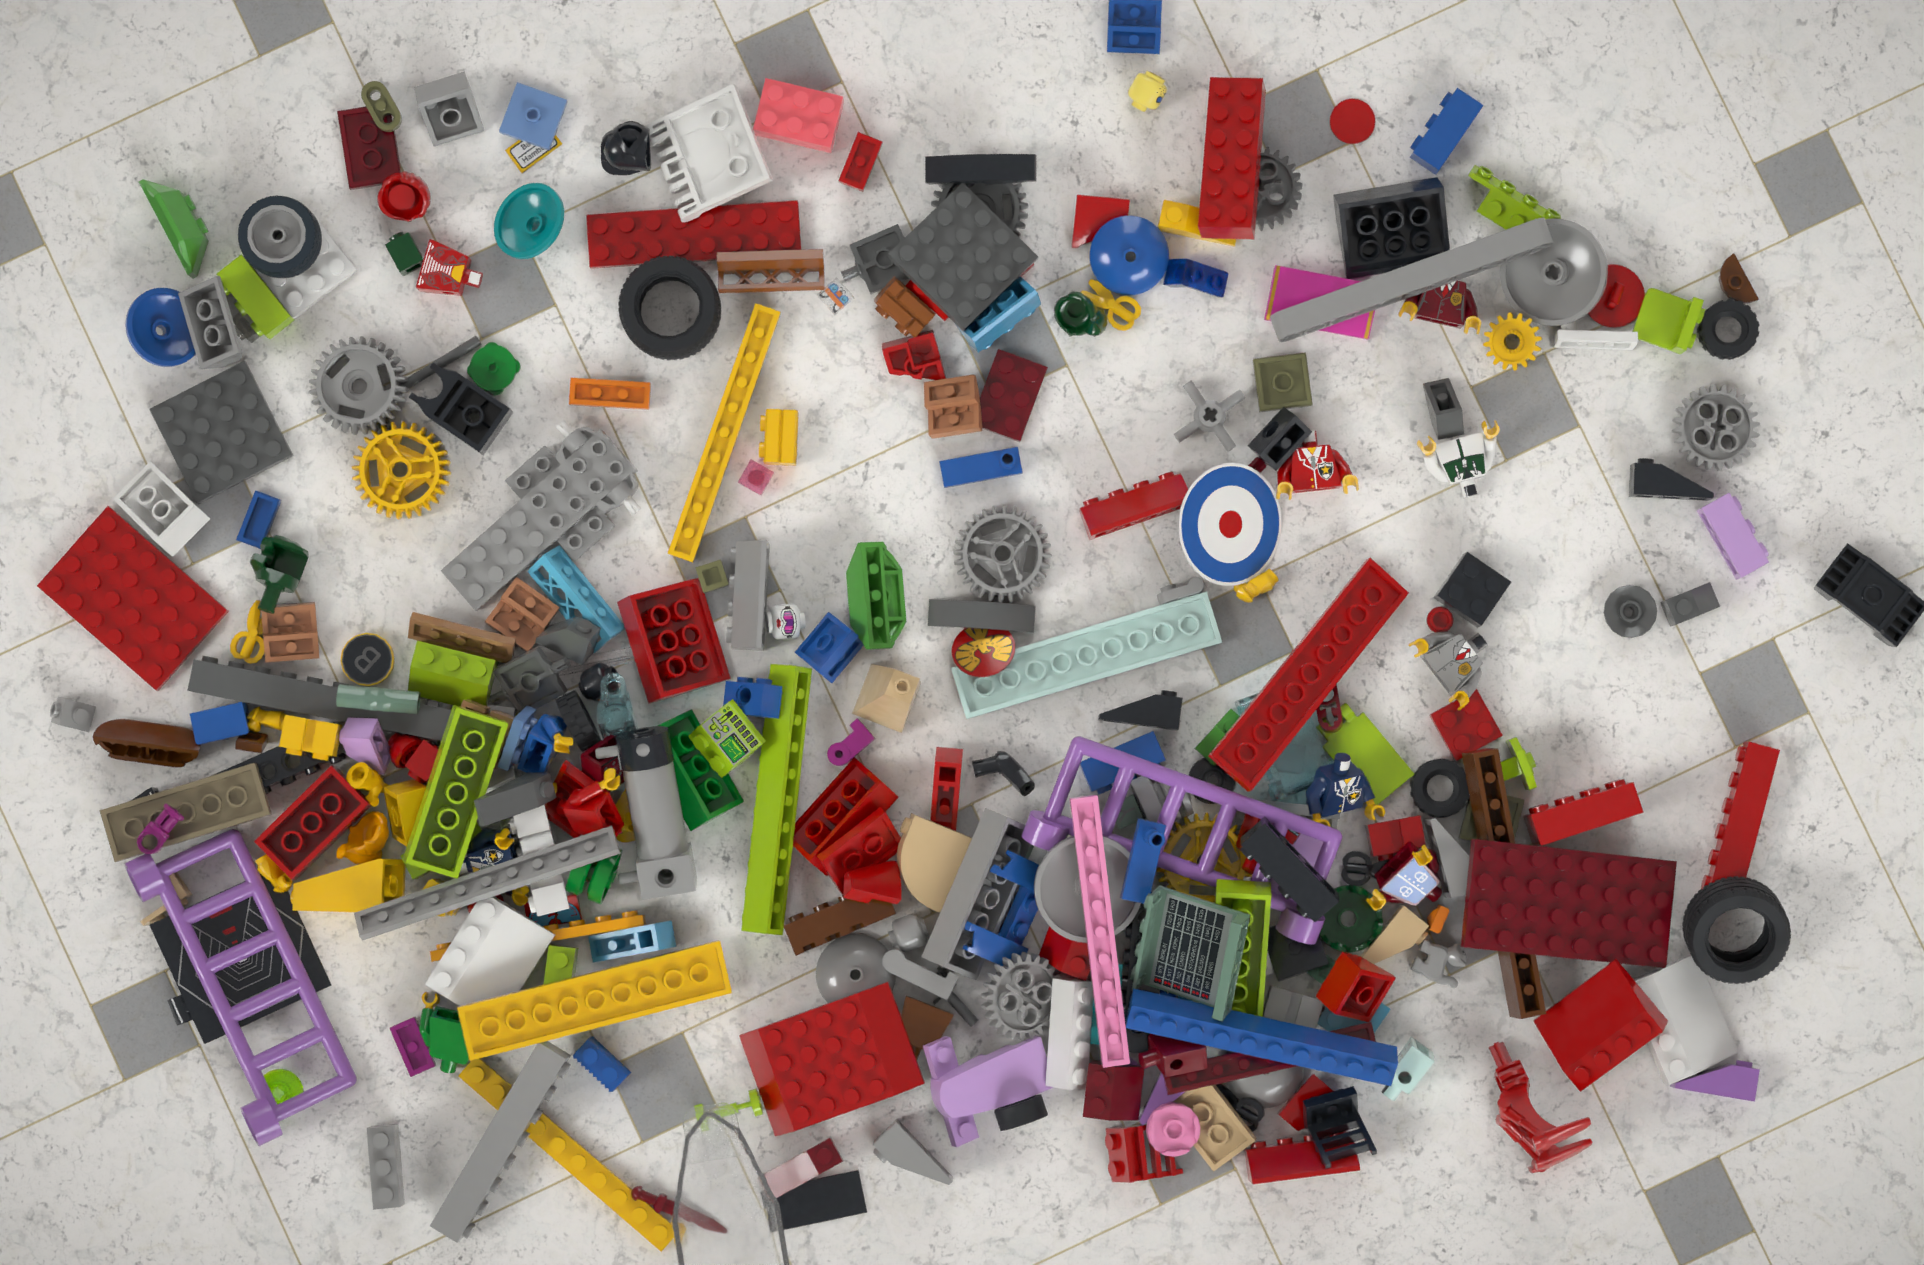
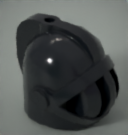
[601,121,651,175]

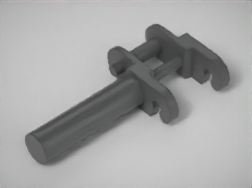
[918,966,978,1027]

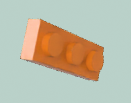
[569,378,651,410]

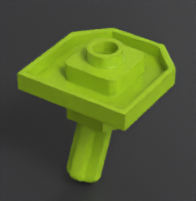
[1501,737,1537,790]

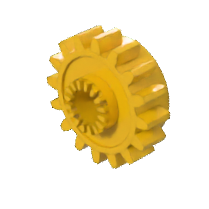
[1483,312,1543,371]

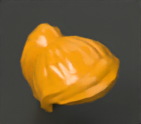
[336,811,389,865]

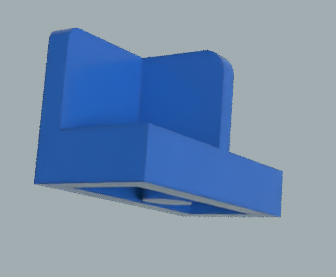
[190,702,249,745]

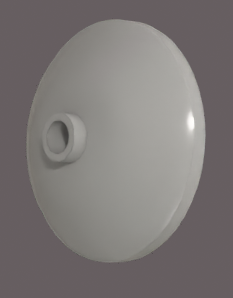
[816,934,896,1003]
[1226,1050,1304,1108]

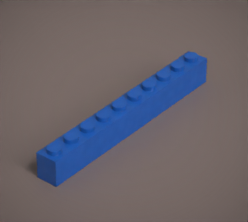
[1126,989,1398,1086]

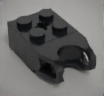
[409,363,513,455]

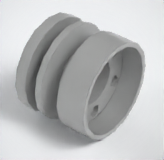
[1130,763,1194,822]

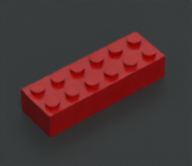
[1198,77,1266,240]

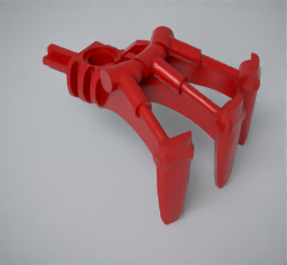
[1489,1042,1592,1174]

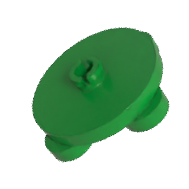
[467,342,521,396]

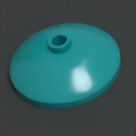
[494,183,564,259]

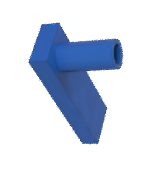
[939,447,1023,488]
[1120,818,1166,904]

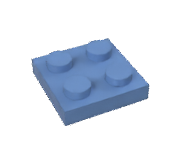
[498,706,538,771]

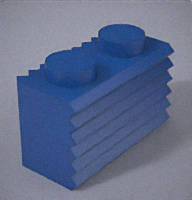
[573,1036,632,1092]

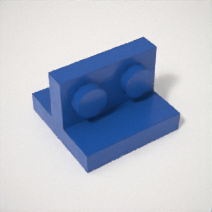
[794,612,864,683]

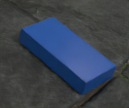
[236,490,282,549]

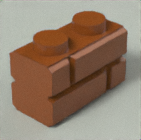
[874,276,936,338]

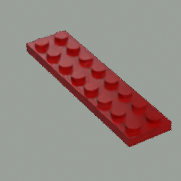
[586,200,801,269]

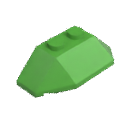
[139,179,209,279]
[846,542,907,650]

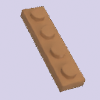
[408,612,516,663]

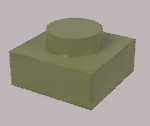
[695,559,729,593]

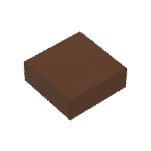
[235,731,268,753]

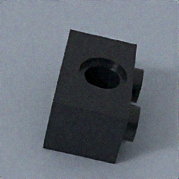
[1248,407,1312,471]

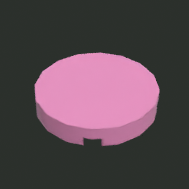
[1146,1102,1201,1157]

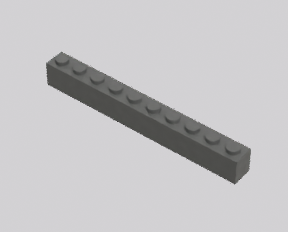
[187,656,453,741]

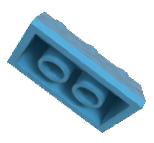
[955,276,1041,353]

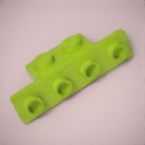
[1468,165,1561,230]

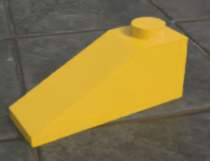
[1158,200,1236,247]

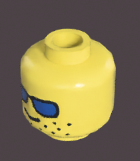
[1128,70,1167,112]

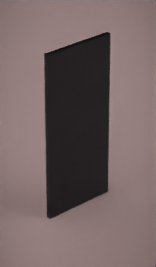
[764,1170,867,1232]

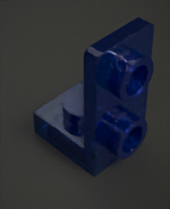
[1163,258,1228,298]

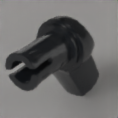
[972,751,1035,797]

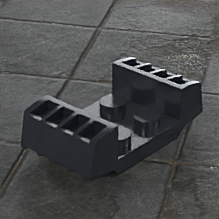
[1814,543,1924,647]

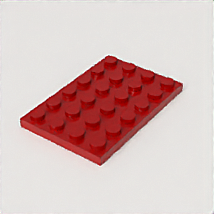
[37,506,229,691]

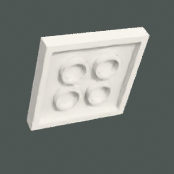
[252,220,357,319]

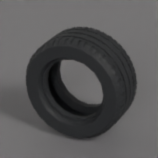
[618,256,721,360]
[1682,876,1791,984]

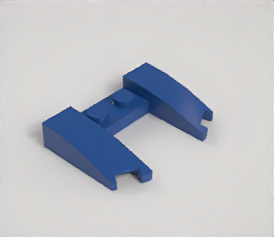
[963,850,1039,966]

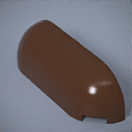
[93,719,201,768]

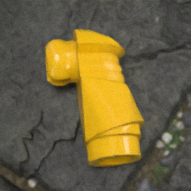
[1233,569,1279,603]
[247,706,287,732]
[255,854,293,893]

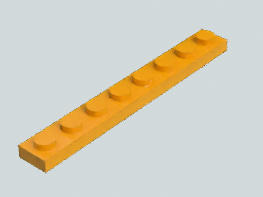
[430,910,646,962]

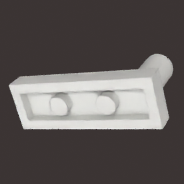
[1554,321,1638,350]

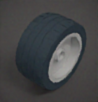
[238,195,322,278]

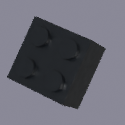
[1433,552,1511,628]

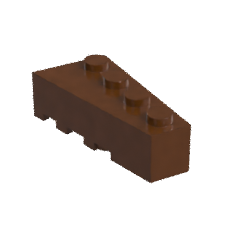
[783,895,897,956]

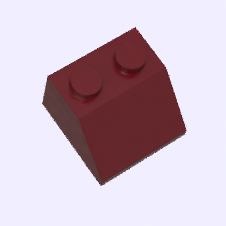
[1083,1060,1145,1121]

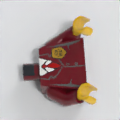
[1398,280,1482,334]

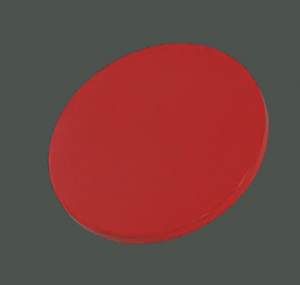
[1330,99,1375,144]

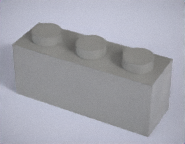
[367,1124,405,1210]

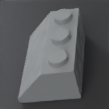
[178,276,242,369]

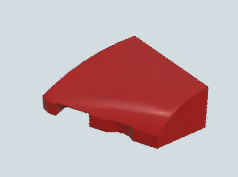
[1072,195,1130,248]
[882,330,946,380]
[843,860,902,904]

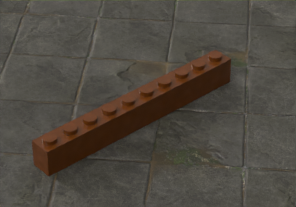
[1462,748,1546,1019]

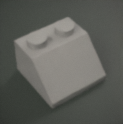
[414,71,484,147]

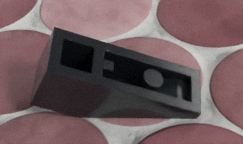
[1629,458,1714,501]
[1098,690,1183,731]

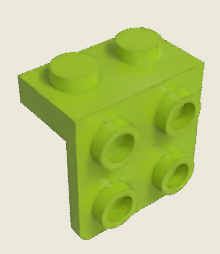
[1632,288,1705,354]

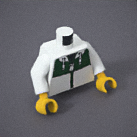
[1417,420,1500,498]

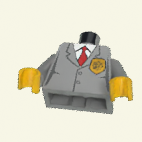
[1409,631,1488,711]

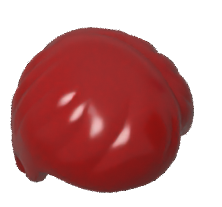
[377,171,431,222]

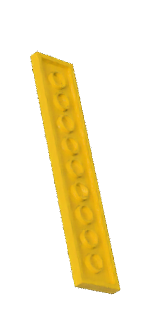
[457,940,732,1061]

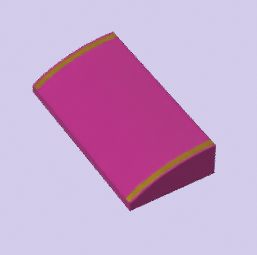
[1264,265,1375,340]

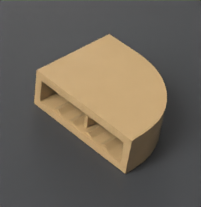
[897,813,972,913]

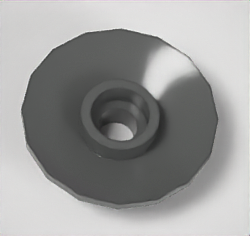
[1603,585,1657,638]

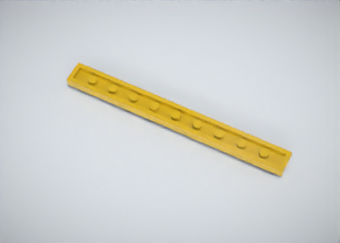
[667,303,781,563]
[458,1058,680,1252]

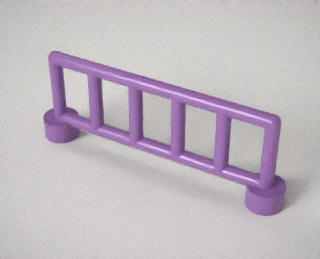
[1022,736,1342,944]
[124,829,357,1146]

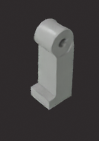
[882,949,959,1000]

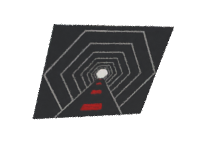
[150,874,331,1044]

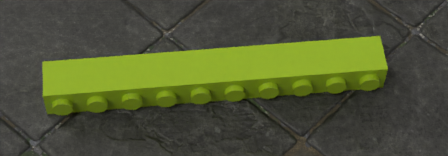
[741,664,812,935]

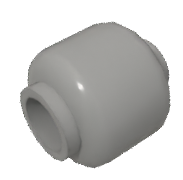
[888,914,929,952]

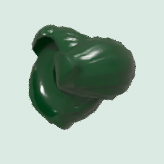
[1054,291,1108,337]

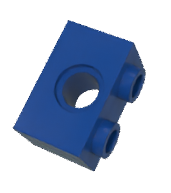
[723,677,783,719]

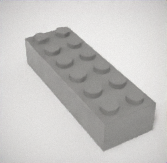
[921,808,1034,980]

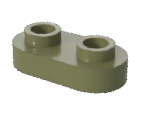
[361,81,402,132]

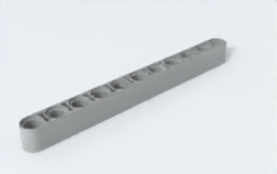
[1270,218,1554,342]

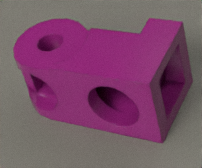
[827,718,876,766]

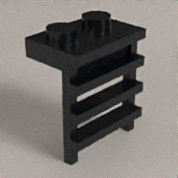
[1303,1086,1377,1168]

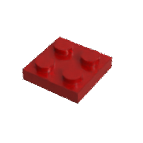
[1429,689,1503,761]

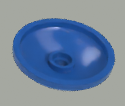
[1089,215,1169,295]
[125,288,196,367]

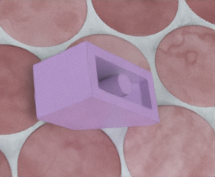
[339,718,390,774]

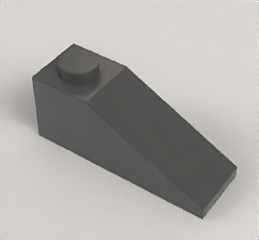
[474,772,556,826]

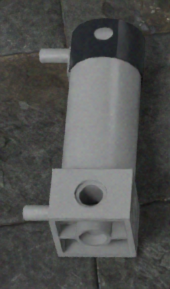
[595,726,697,900]

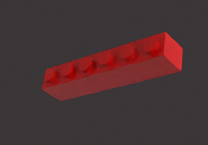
[1701,741,1780,889]

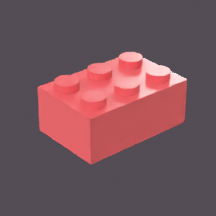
[753,78,844,153]

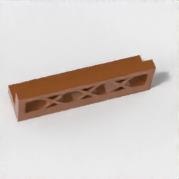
[717,249,825,293]

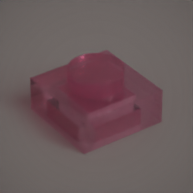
[738,460,774,496]

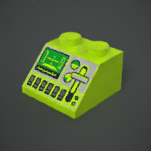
[688,699,766,778]

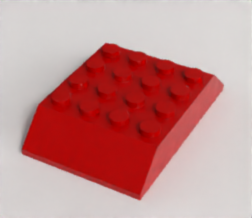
[739,982,925,1137]

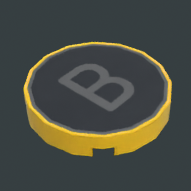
[340,633,394,686]

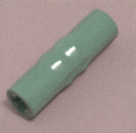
[336,684,421,714]

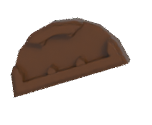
[1718,253,1759,304]

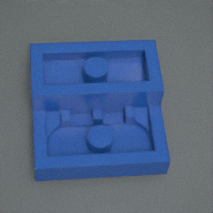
[1107,0,1162,54]

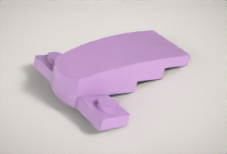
[923,1035,1053,1147]

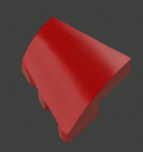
[1277,1073,1334,1131]

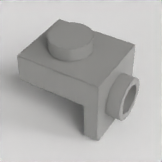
[50,697,96,732]

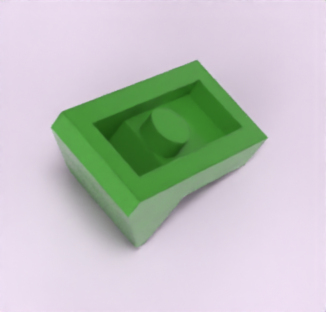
[1194,709,1240,766]

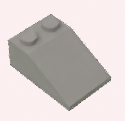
[1424,818,1470,898]
[873,1119,953,1185]

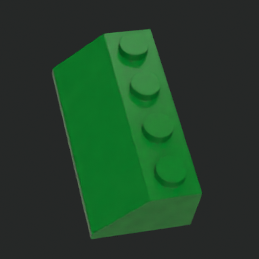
[658,709,744,831]

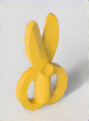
[1081,279,1141,331]
[230,600,265,664]

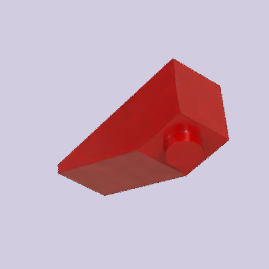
[930,747,963,831]

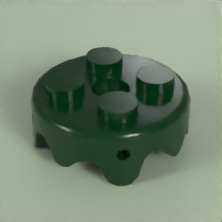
[1319,885,1383,952]

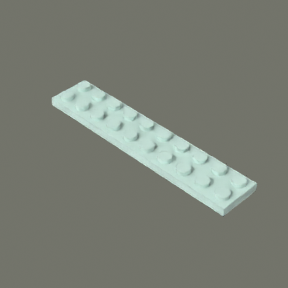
[951,591,1222,719]

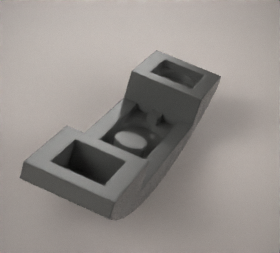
[928,599,1035,633]

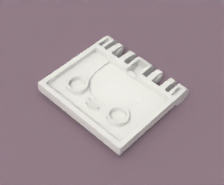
[646,84,773,222]

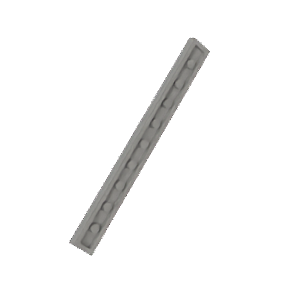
[354,826,620,941]

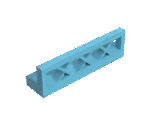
[527,545,625,653]

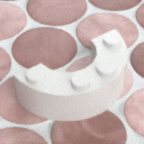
[509,805,569,916]

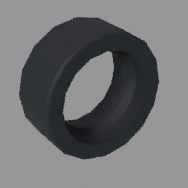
[994,1094,1048,1131]

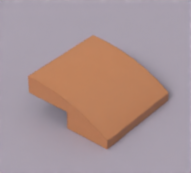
[924,374,982,439]
[485,577,560,652]
[261,602,319,663]

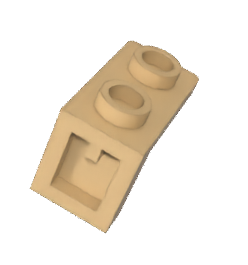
[140,872,192,926]

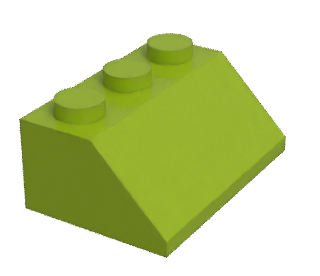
[408,641,499,707]

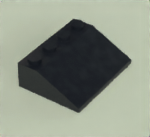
[1333,177,1450,279]

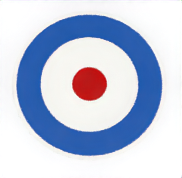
[1178,463,1282,586]

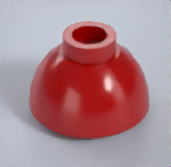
[388,733,423,769]

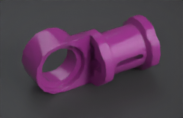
[137,803,185,854]

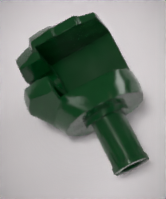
[250,535,309,614]

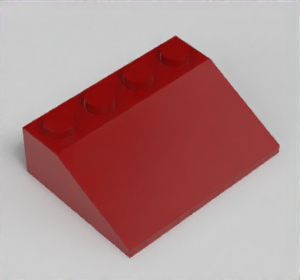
[617,578,731,704]
[1534,959,1668,1092]

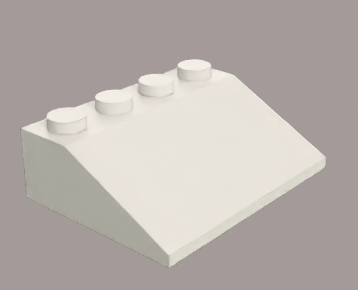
[425,896,555,1006]
[1634,955,1738,1085]

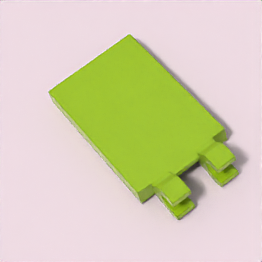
[1316,703,1414,805]

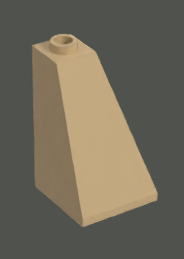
[852,664,921,733]

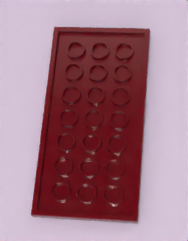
[1460,839,1677,968]

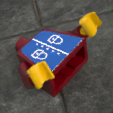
[1366,841,1442,911]

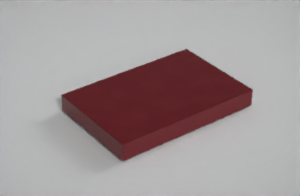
[337,106,401,190]

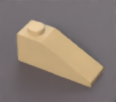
[1360,905,1429,964]

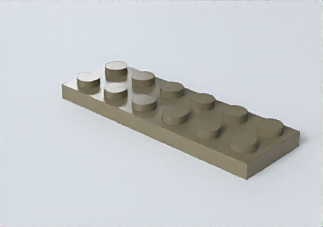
[99,763,272,862]

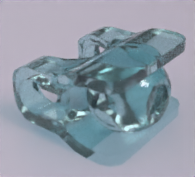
[597,673,638,739]

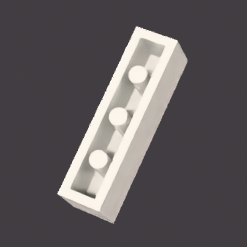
[1045,978,1093,1090]

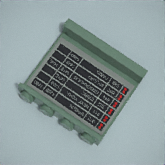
[1130,885,1250,1021]

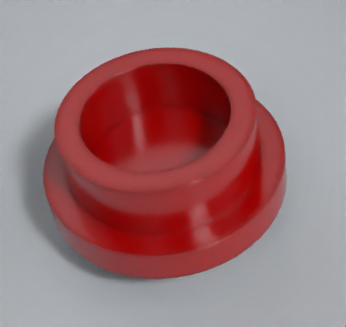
[1426,607,1454,633]

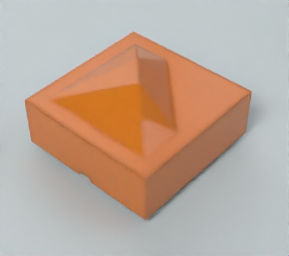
[1427,905,1450,934]

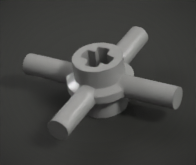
[1174,380,1245,452]

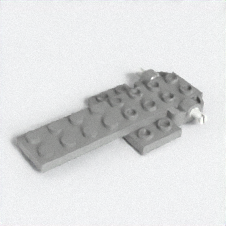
[441,420,641,611]

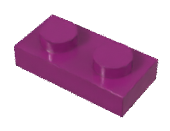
[390,1017,437,1077]

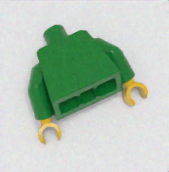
[419,992,469,1073]

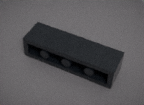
[1240,816,1339,922]

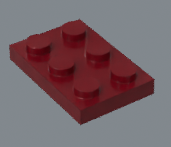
[980,349,1048,442]

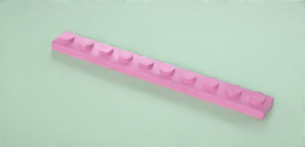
[1070,795,1130,1068]

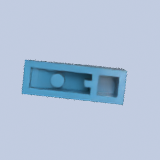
[588,920,677,963]

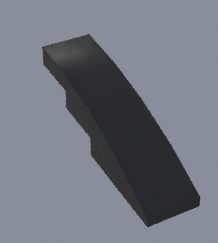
[925,154,1036,185]

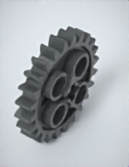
[1256,147,1303,231]

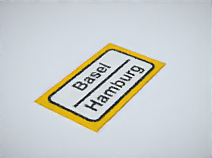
[505,135,562,173]

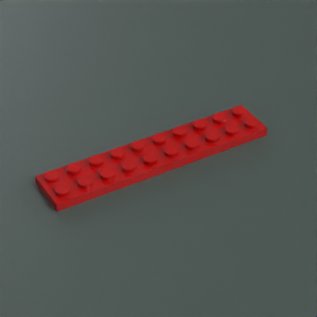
[1208,557,1409,792]

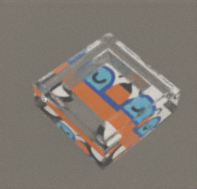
[817,277,854,315]

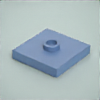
[499,82,568,151]

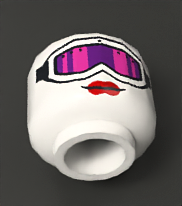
[766,604,805,639]

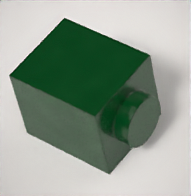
[385,232,424,276]

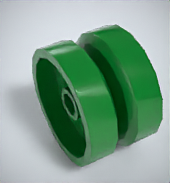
[565,848,623,905]

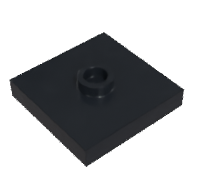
[1267,925,1329,982]

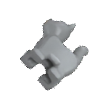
[1411,938,1467,988]

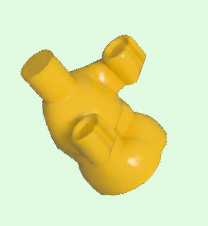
[346,762,388,807]

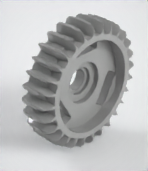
[309,336,408,435]
[953,505,1052,603]

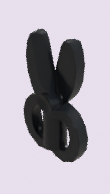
[1341,851,1389,886]
[1216,1084,1265,1132]

